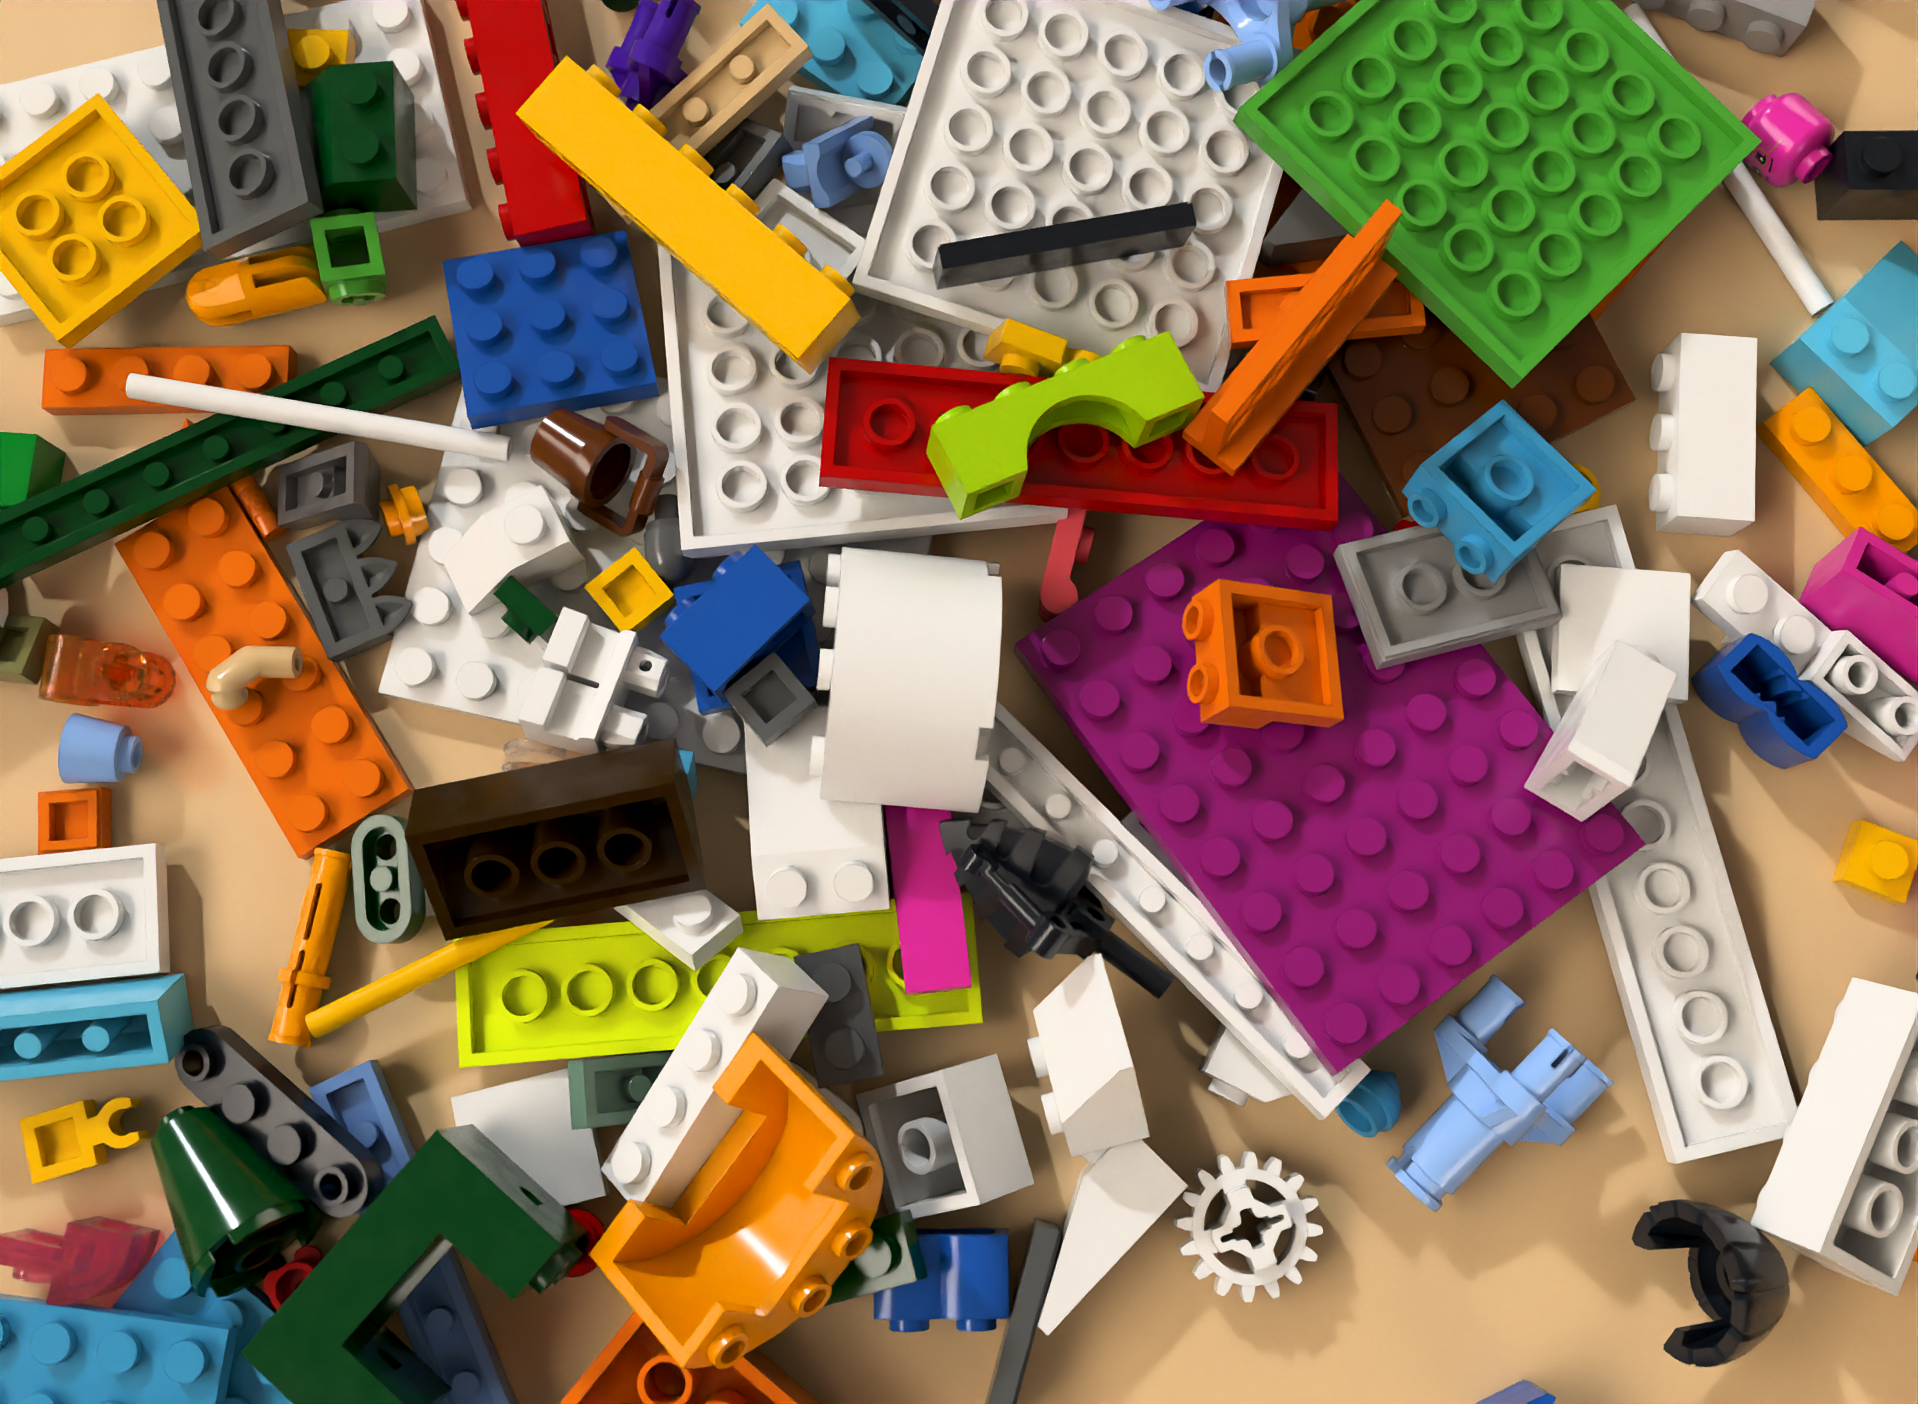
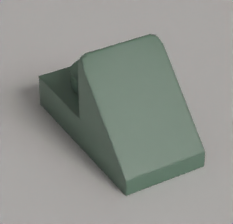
[567,1051,674,1130]

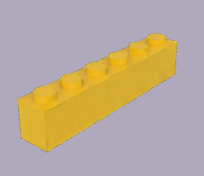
[515,55,861,375]

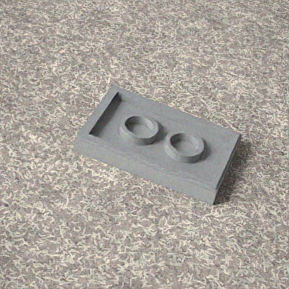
[1333,525,1563,670]

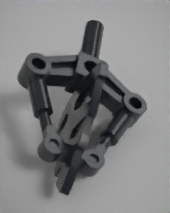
[939,817,1174,999]

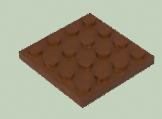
[1324,305,1636,519]

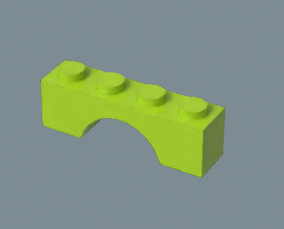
[926,331,1205,520]

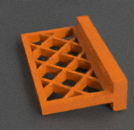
[1182,199,1403,477]

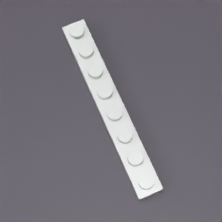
[984,700,1371,1121]

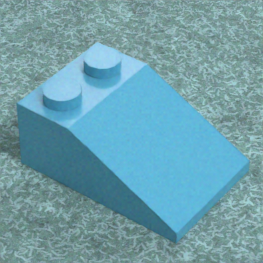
[1770,241,1918,448]

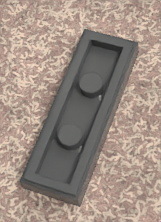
[985,1218,1062,1404]

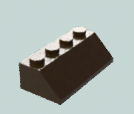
[404,738,706,941]

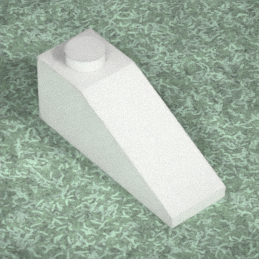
[1038,1139,1188,1336]

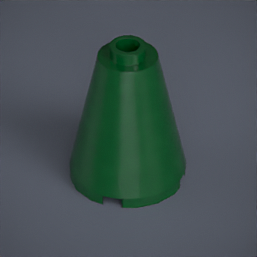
[151,1105,322,1298]

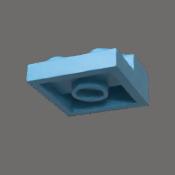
[1401,400,1597,583]

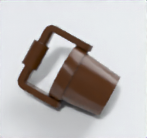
[530,408,669,537]

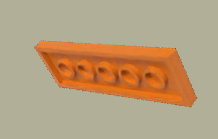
[114,485,415,860]

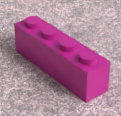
[1798,526,1918,685]

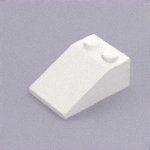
[744,704,891,920]

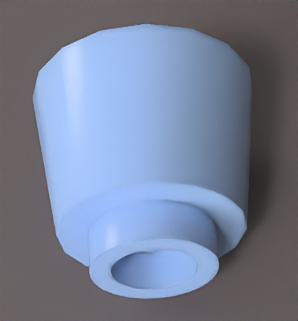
[58,713,143,784]

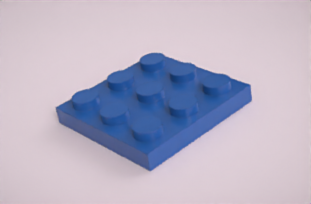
[442,230,659,430]

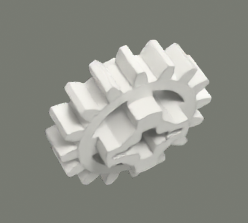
[1174,1151,1323,1302]

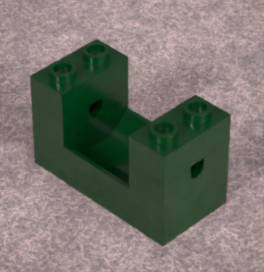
[240,1124,589,1404]

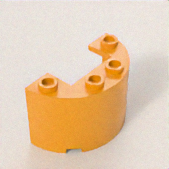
[589,1032,883,1369]

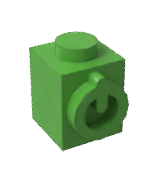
[309,208,389,306]

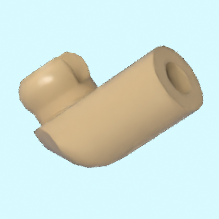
[206,646,303,710]

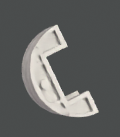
[809,547,1002,813]

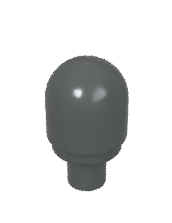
[643,494,697,584]

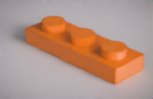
[1224,273,1426,350]

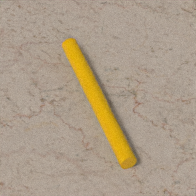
[305,919,555,1039]

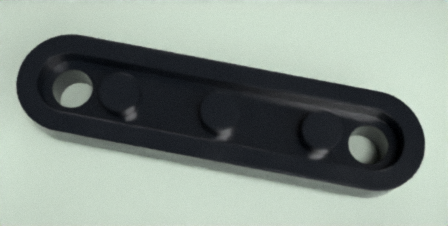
[175,1025,384,1218]

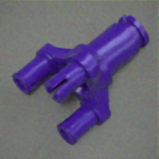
[589,0,747,192]

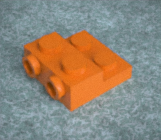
[1182,579,1344,729]

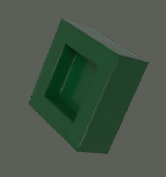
[494,575,558,645]

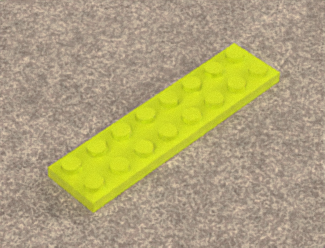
[454,892,983,1068]

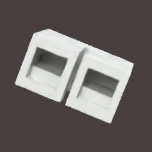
[518,607,671,755]

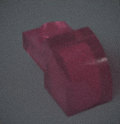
[0,1216,160,1305]

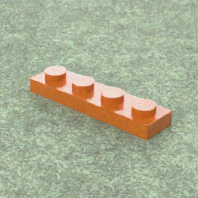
[41,345,298,416]

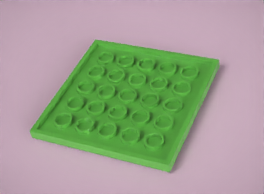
[1233,0,1762,389]

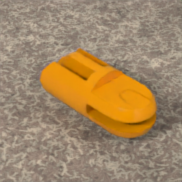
[185,243,327,327]

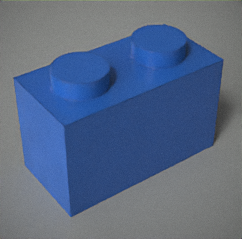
[659,544,816,703]

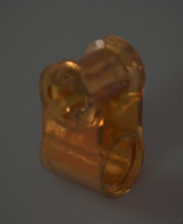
[38,634,176,709]

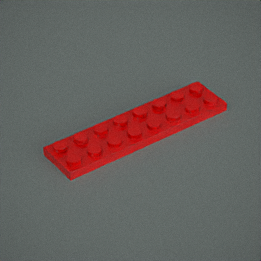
[819,357,1338,531]

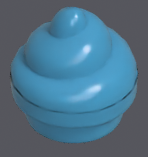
[1335,1070,1402,1138]

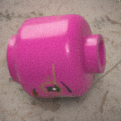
[1741,93,1835,187]

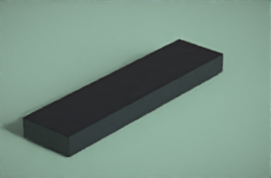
[932,202,1197,290]

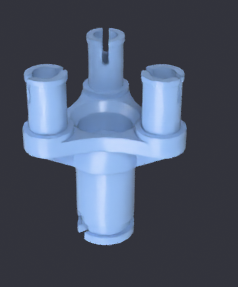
[1148,0,1347,92]
[1386,974,1614,1212]

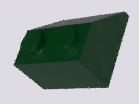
[299,61,417,218]

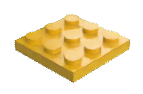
[0,93,203,349]

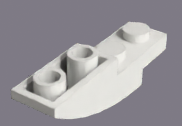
[1690,549,1918,762]

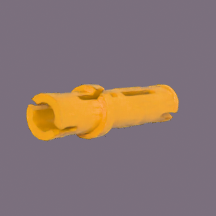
[267,848,352,1047]

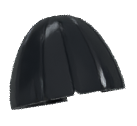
[1632,1199,1790,1367]

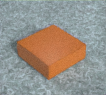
[38,787,111,855]

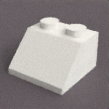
[1027,953,1150,1157]
[856,1053,1035,1219]

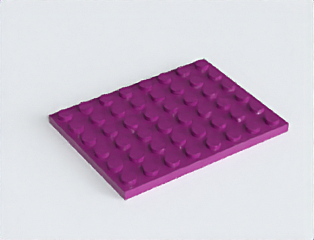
[1013,471,1646,1077]

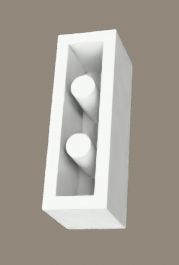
[1648,333,1757,537]

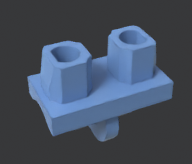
[782,116,893,208]

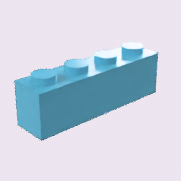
[0,973,194,1081]

